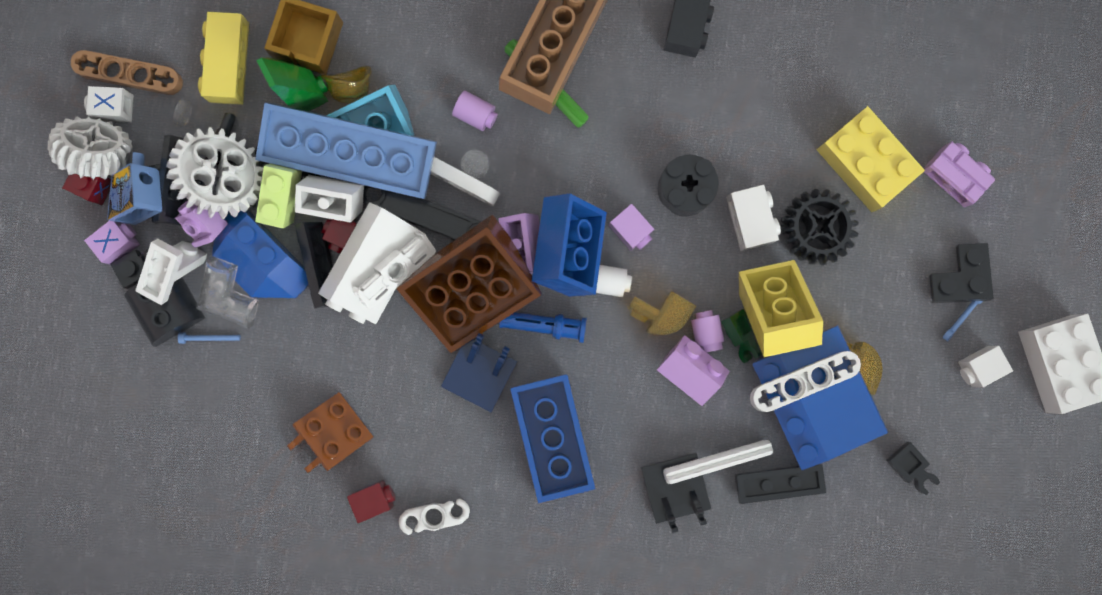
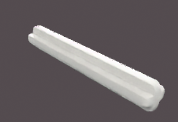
[663,440,773,484]

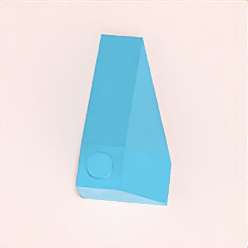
[326,85,415,136]

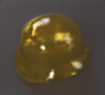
[322,66,372,103]

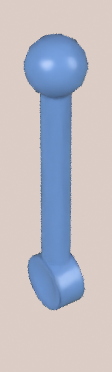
[943,301,983,341]

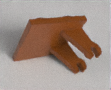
[287,392,373,473]

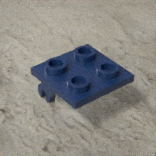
[441,333,517,413]

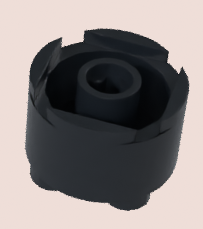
[657,155,719,217]

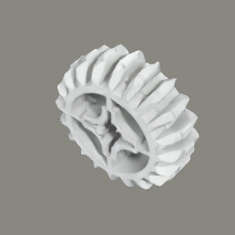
[47,116,133,180]

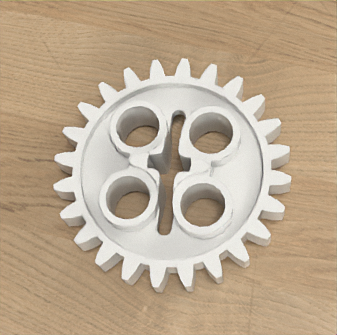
[166,127,263,219]

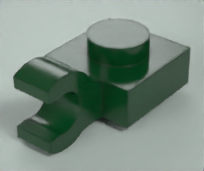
[721,309,762,363]

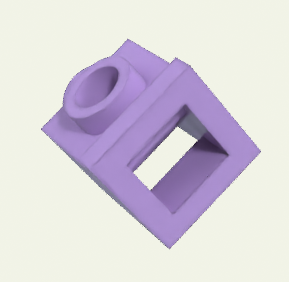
[175,201,228,248]

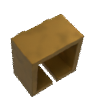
[264,0,343,75]

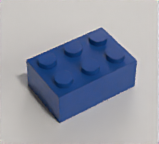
[532,193,607,297]

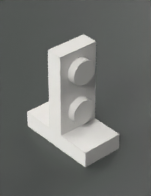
[136,239,207,305]

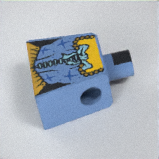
[107,152,162,225]

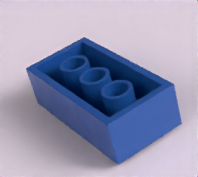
[510,374,595,503]

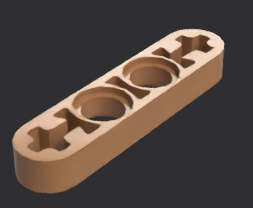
[71,50,183,95]

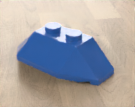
[212,209,309,298]

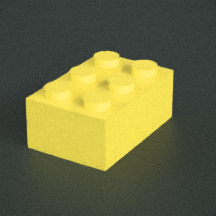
[816,106,925,212]
[739,260,823,357]

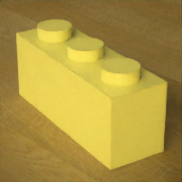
[198,12,249,105]

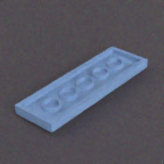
[255,102,437,199]

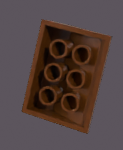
[396,215,542,353]

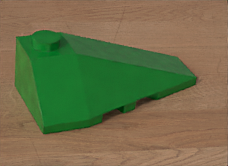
[256,58,329,112]

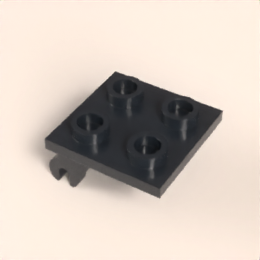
[641,453,711,533]

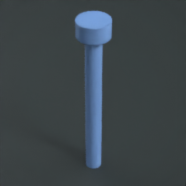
[178,332,241,344]

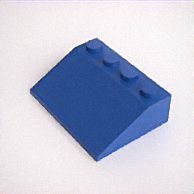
[752,325,888,470]

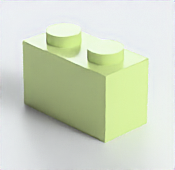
[255,163,302,228]

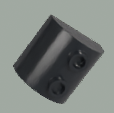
[124,277,205,347]

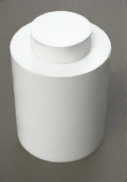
[596,265,632,297]

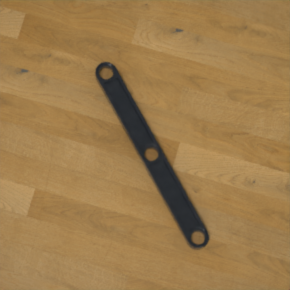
[255,145,481,240]

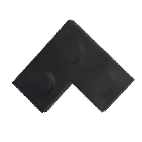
[929,243,994,303]

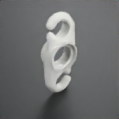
[398,499,470,535]

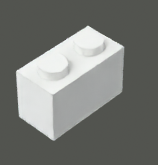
[295,175,364,222]
[726,185,781,251]

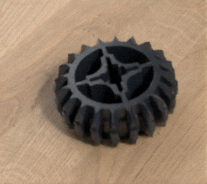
[781,189,859,266]

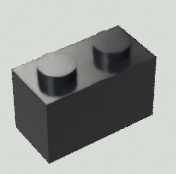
[663,0,714,58]

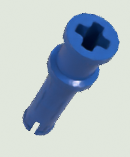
[499,312,587,343]

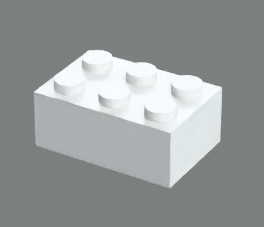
[1018,313,1102,414]

